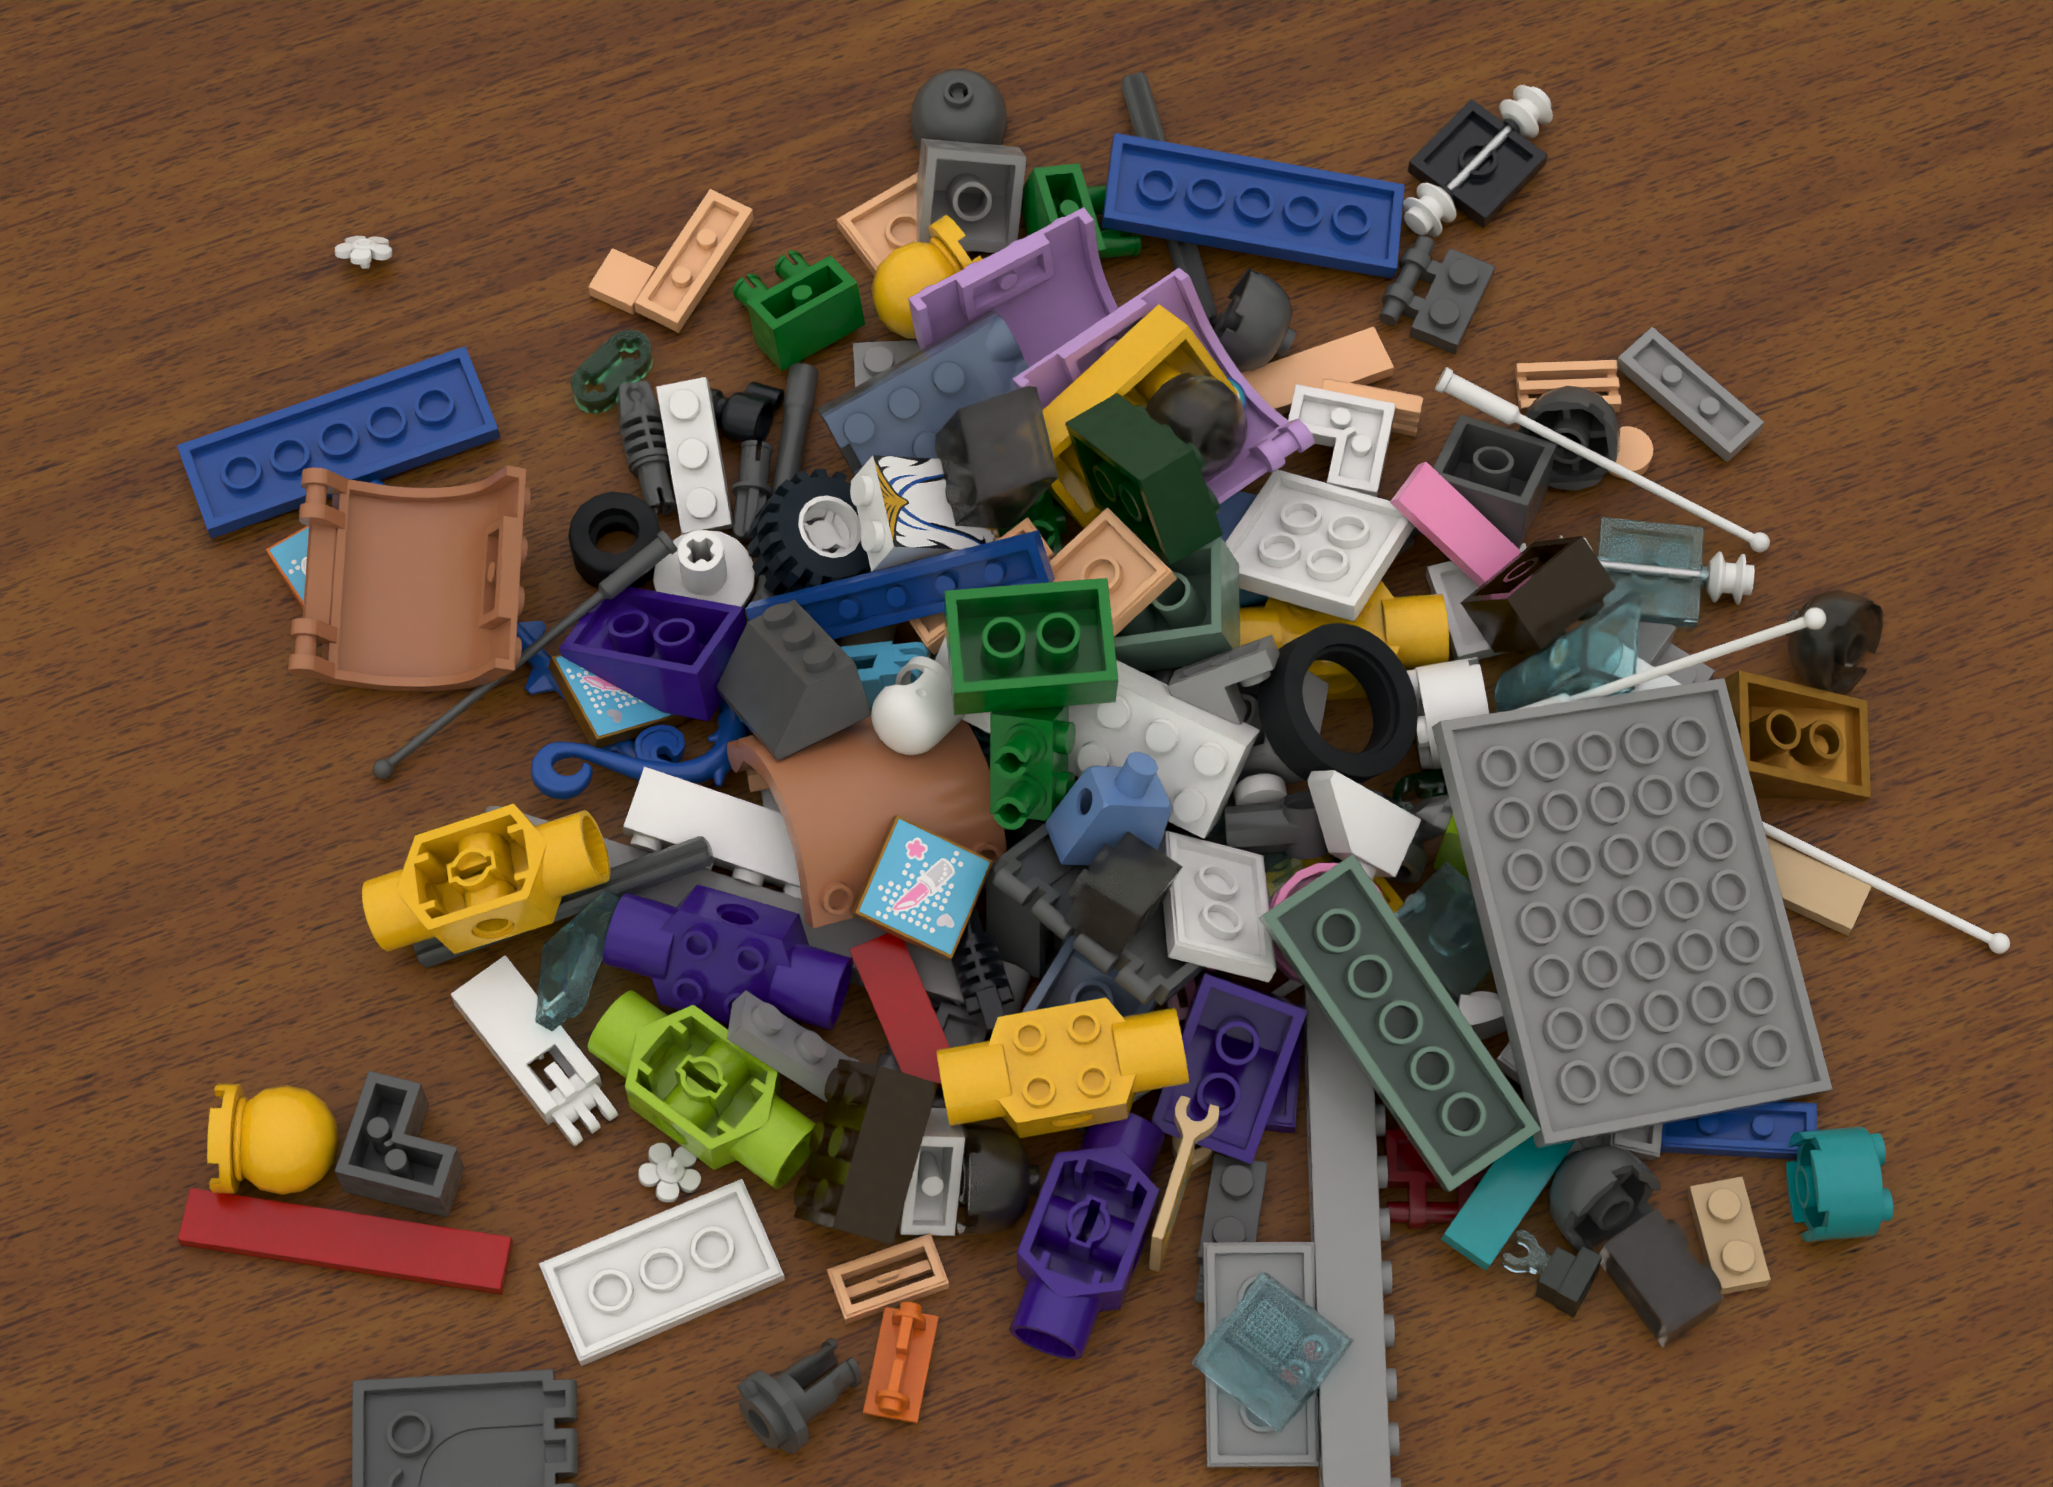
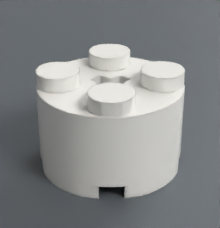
[1407,657,1489,770]

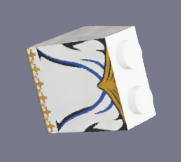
[850,455,1001,572]

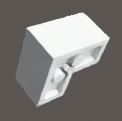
[1288,384,1396,497]

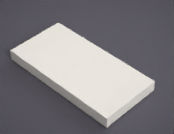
[539,1179,785,1366]

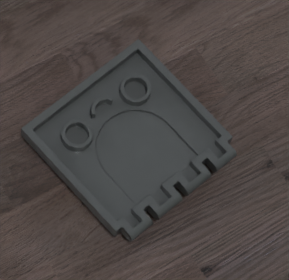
[992,823,1207,1006]
[352,1369,579,1487]

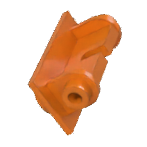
[863,1301,939,1424]

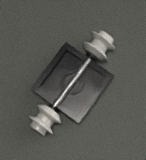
[1403,85,1553,237]

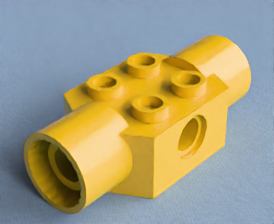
[1240,581,1449,700]
[362,804,610,954]
[936,997,1189,1138]

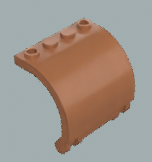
[288,465,531,692]
[727,708,1007,929]

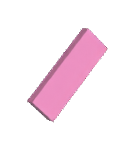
[1390,462,1521,587]

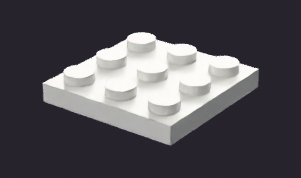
[1225,469,1415,622]

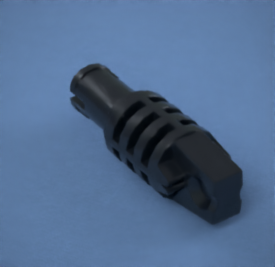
[951,906,1014,1038]

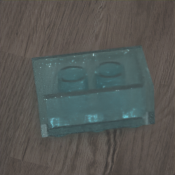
[1494,590,1641,712]

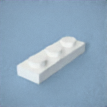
[656,377,733,535]

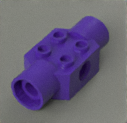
[603,884,853,1030]
[1009,1113,1165,1360]

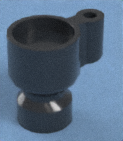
[710,382,784,448]

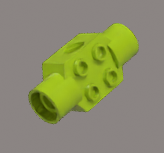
[588,990,816,1189]

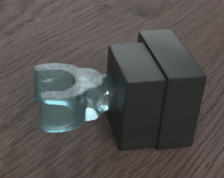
[1502,1230,1602,1318]

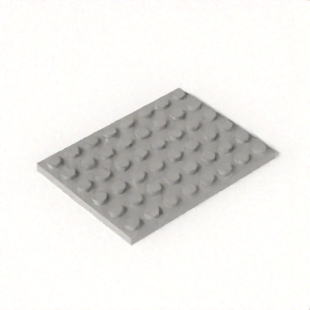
[1432,678,1832,1148]

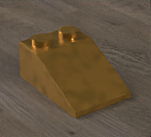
[1724,670,1871,801]

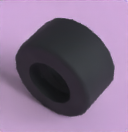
[568,491,661,589]

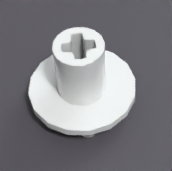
[653,530,756,608]

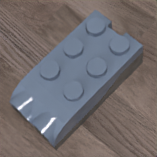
[817,310,1029,476]

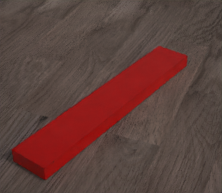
[177,1188,513,1295]

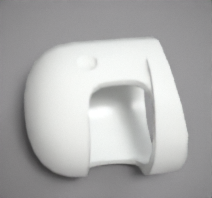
[871,656,966,756]

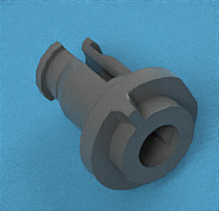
[736,1338,862,1453]

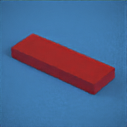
[849,933,950,1089]

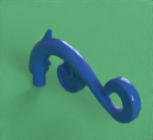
[531,700,749,800]

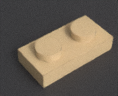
[1687,1176,1771,1296]

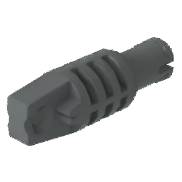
[617,381,677,516]

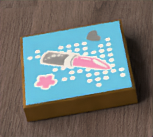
[548,655,687,748]
[851,815,993,960]

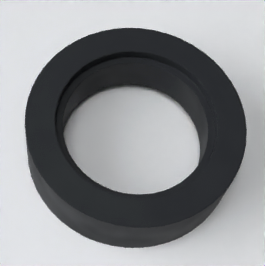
[1258,623,1418,784]

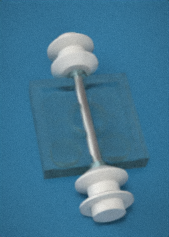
[1558,517,1755,628]

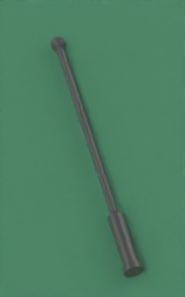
[373,530,678,779]

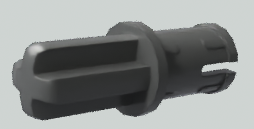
[732,440,773,543]

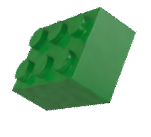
[944,578,1118,715]

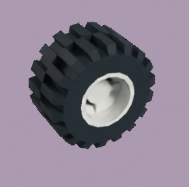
[748,469,871,594]

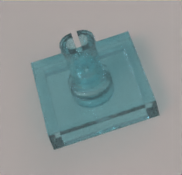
[1395,861,1492,1006]

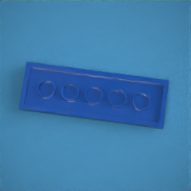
[1101,133,1405,279]
[177,346,500,539]

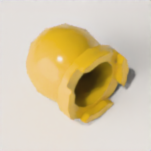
[871,215,983,340]
[207,1083,339,1195]

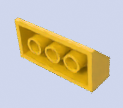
[1007,304,1238,529]

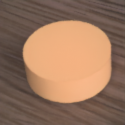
[1608,426,1653,479]

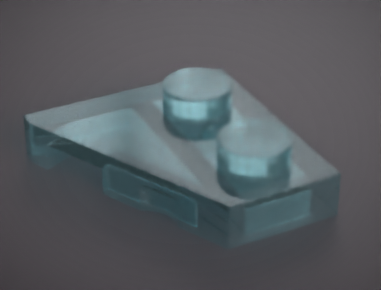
[535,890,621,1032]

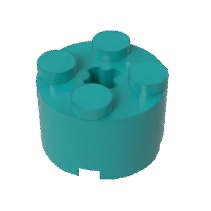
[1786,1126,1893,1242]

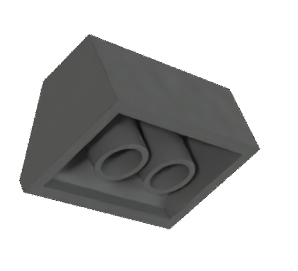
[716,599,871,761]

